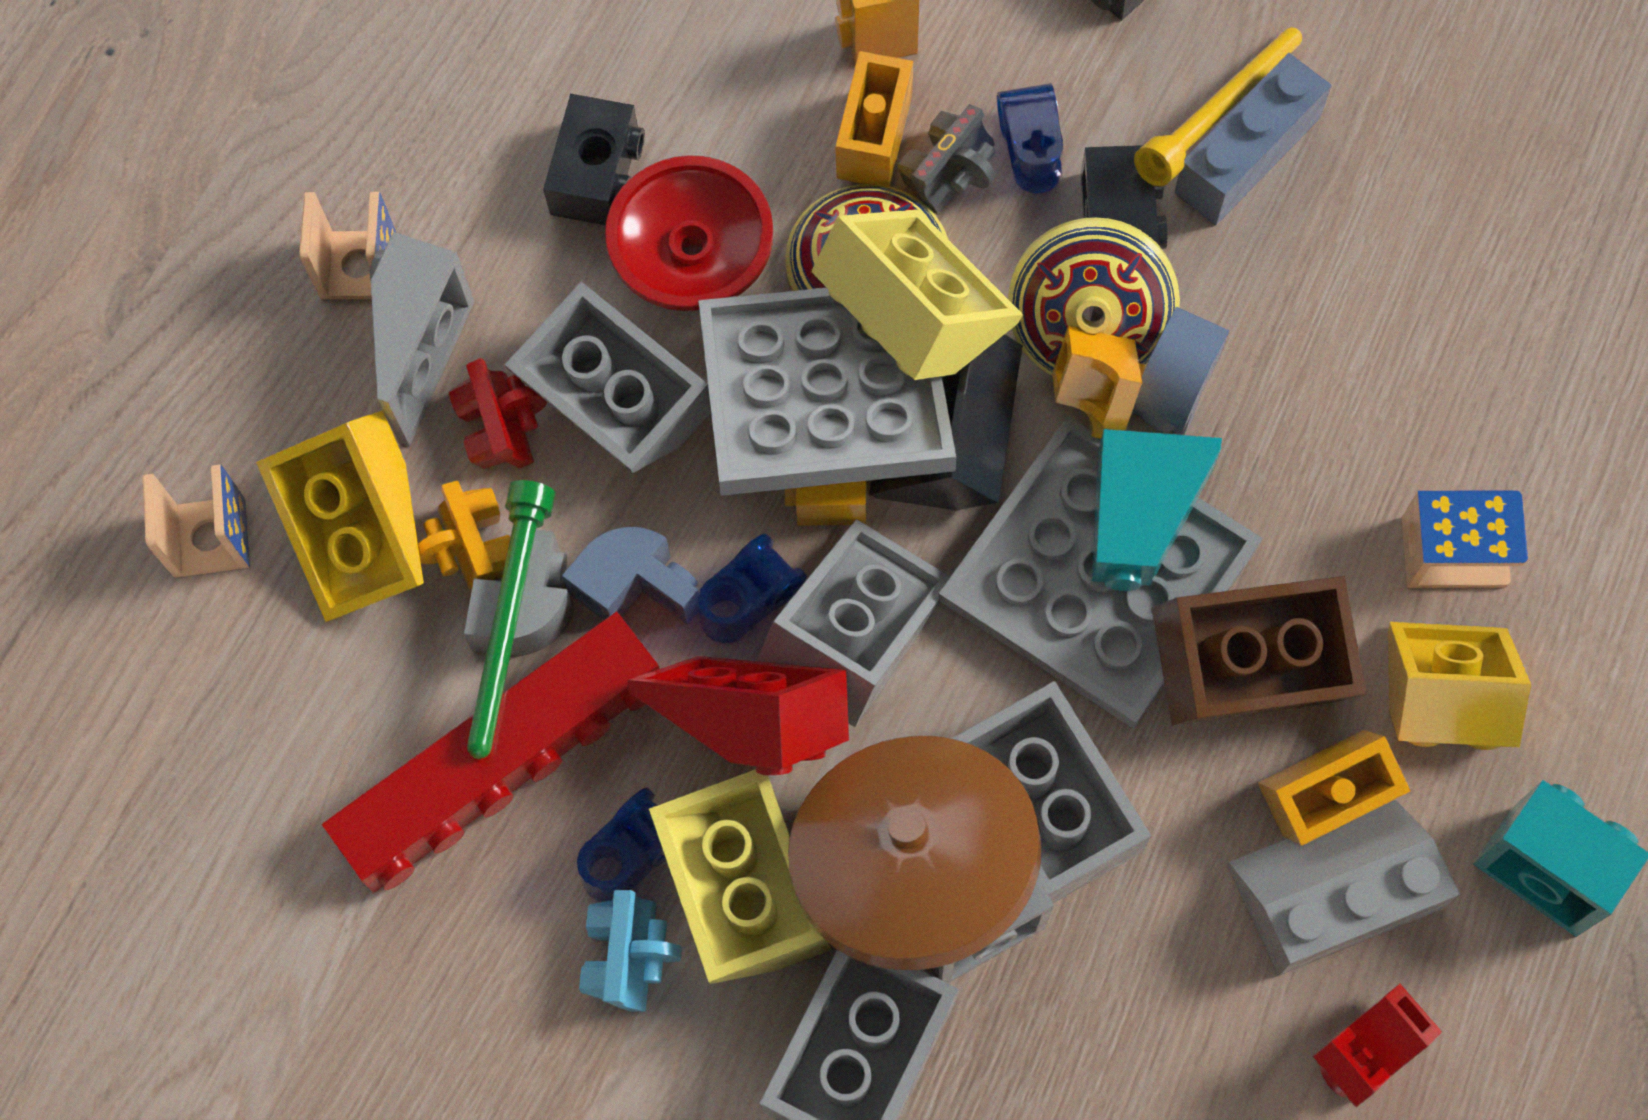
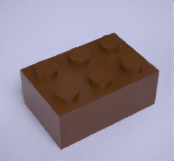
[1151,576,1367,726]

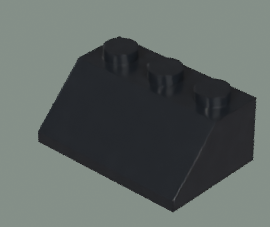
[869,334,1023,511]

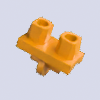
[418,480,510,593]

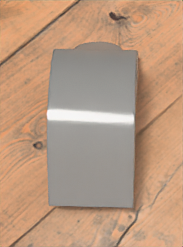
[464,530,574,656]

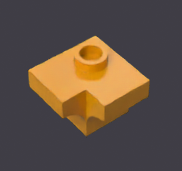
[1052,325,1145,439]

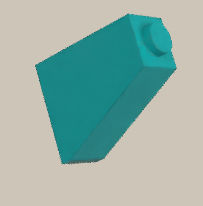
[1091,429,1222,591]

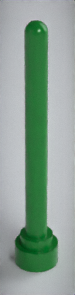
[467,480,556,759]

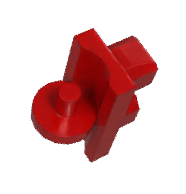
[448,358,547,469]

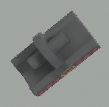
[898,104,996,215]

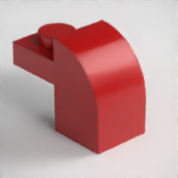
[1312,983,1442,1108]

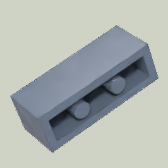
[1174,53,1332,225]

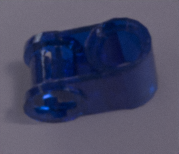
[996,83,1063,193]
[698,533,807,643]
[576,787,666,902]

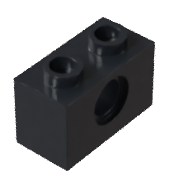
[543,93,645,225]

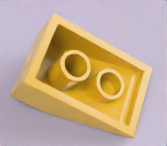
[256,410,424,622]

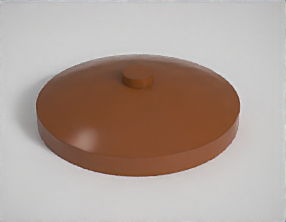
[788,736,1041,970]

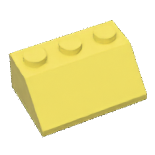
[811,210,1023,380]
[649,769,832,984]

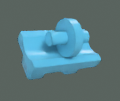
[579,890,682,1012]

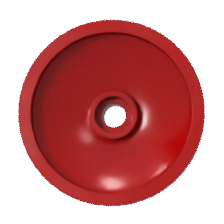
[605,155,774,311]

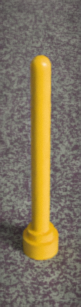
[1134,27,1302,186]

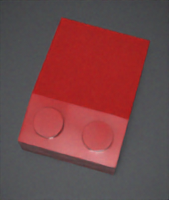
[628,656,849,776]

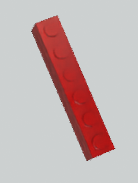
[321,611,660,893]

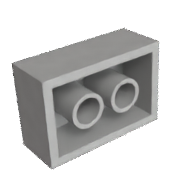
[951,681,1151,904]
[759,950,959,1120]

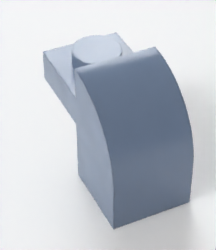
[1133,307,1230,435]
[562,527,702,625]

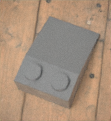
[370,232,475,446]
[757,519,950,727]

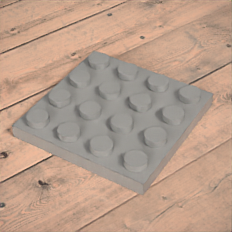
[699,288,956,496]
[938,415,1263,729]

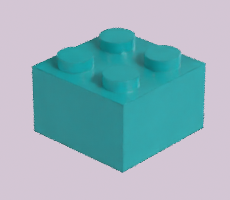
[1473,780,1648,937]

